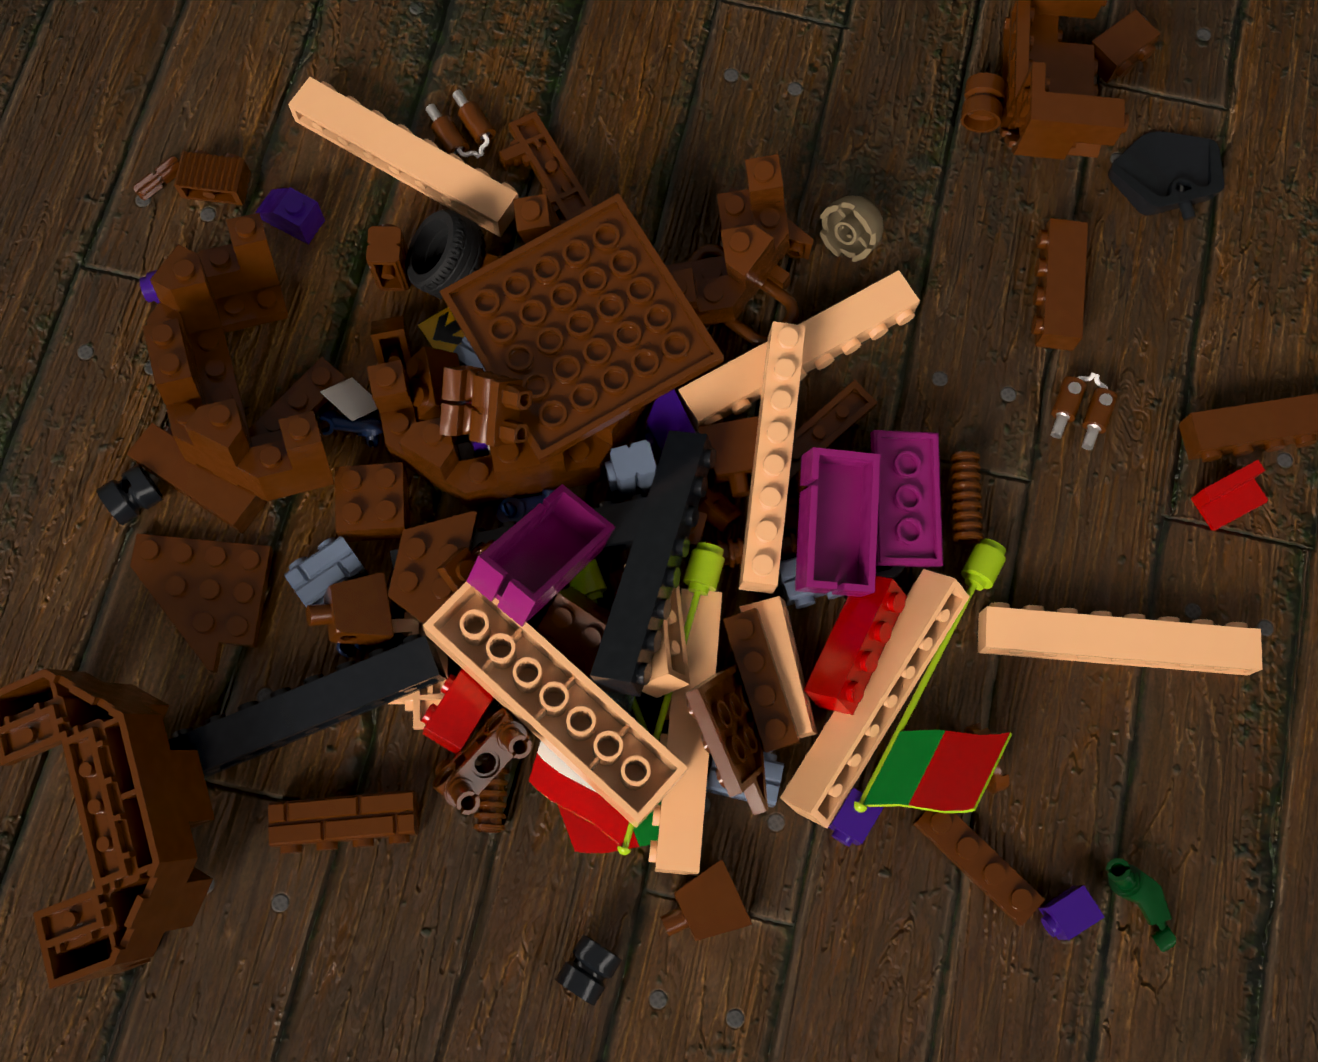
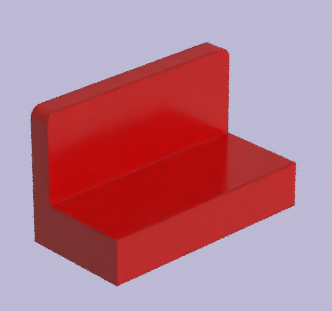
[1191,460,1268,531]

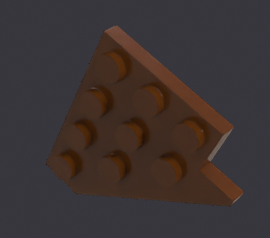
[130,533,274,673]
[685,661,768,816]

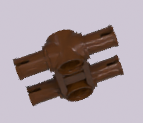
[432,707,532,815]

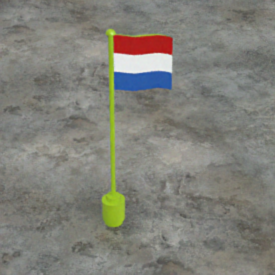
[529,542,725,855]

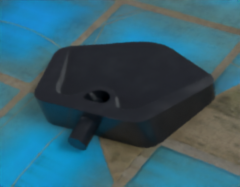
[1108,131,1225,221]

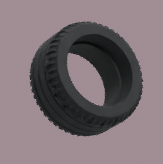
[406,209,485,299]

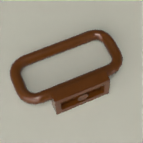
[687,244,799,346]

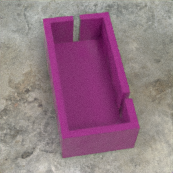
[795,447,880,597]
[467,484,615,627]

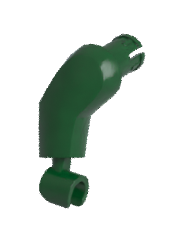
[1106,858,1176,952]

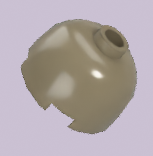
[820,195,884,262]

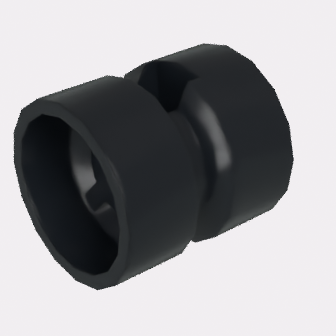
[96,464,164,525]
[555,934,622,1006]

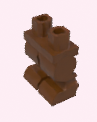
[439,365,532,447]

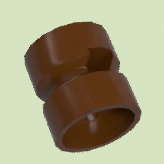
[960,72,1006,133]

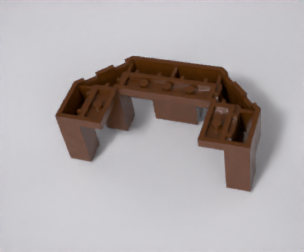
[999,0,1129,160]
[513,154,790,326]
[142,213,334,501]
[367,360,650,509]
[0,669,215,989]

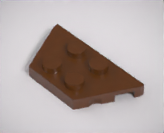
[388,511,479,624]

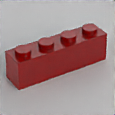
[803,576,907,715]
[421,669,495,755]

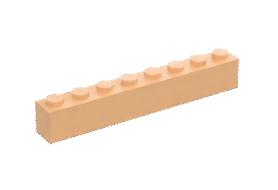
[288,77,519,237]
[678,270,920,432]
[739,321,806,594]
[780,569,970,828]
[649,588,722,876]
[978,602,1263,675]

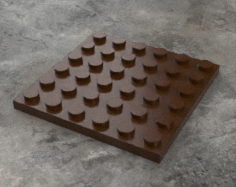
[439,193,724,464]

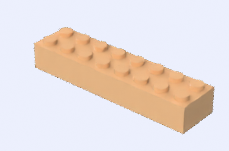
[422,581,688,828]

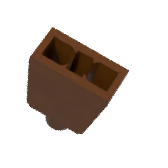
[697,416,759,498]
[306,573,394,646]
[660,859,752,941]

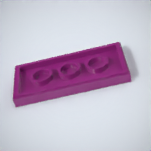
[870,430,943,567]

